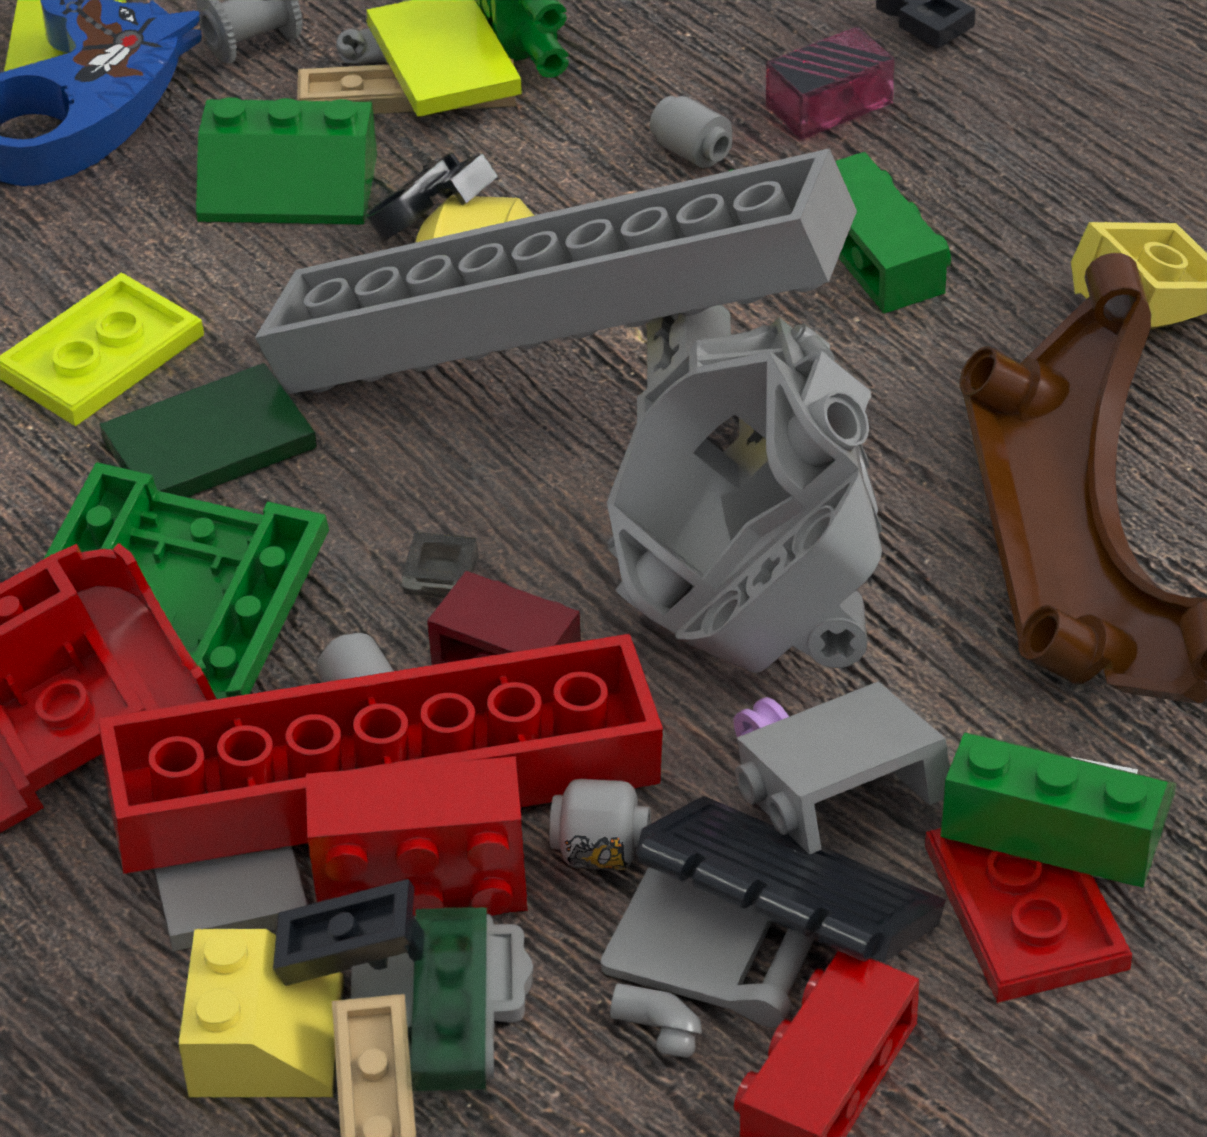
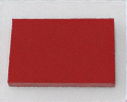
[925,828,1132,1003]

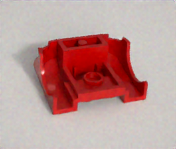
[0,543,217,833]

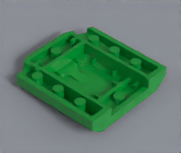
[43,462,329,699]

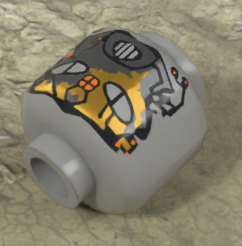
[549,779,651,871]

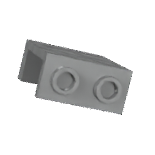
[735,682,950,855]

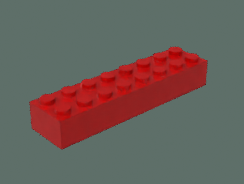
[98,634,663,874]

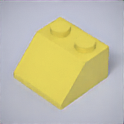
[179,929,344,1097]

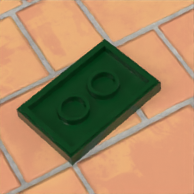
[100,363,317,497]

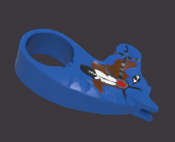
[0,0,202,186]

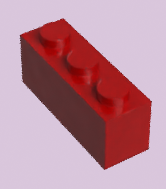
[734,951,919,1137]

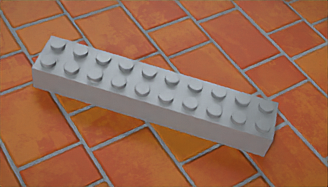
[255,148,857,395]

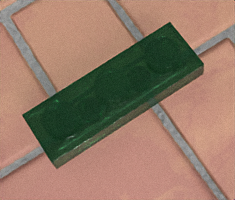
[411,907,488,1091]

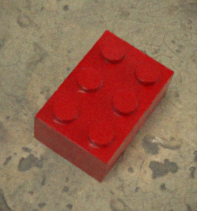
[306,756,528,916]

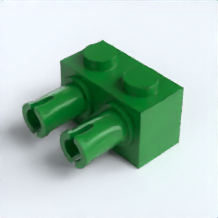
[476,0,569,78]

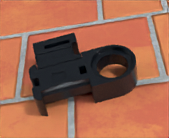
[366,152,498,240]

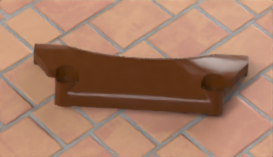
[959,253,1207,704]

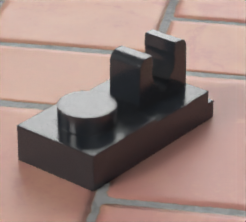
[273,879,425,986]

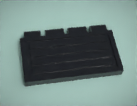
[635,796,946,963]

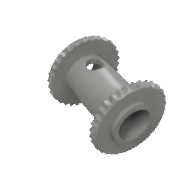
[196,0,302,64]

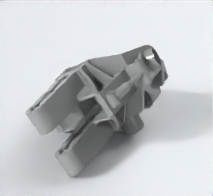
[606,305,882,673]

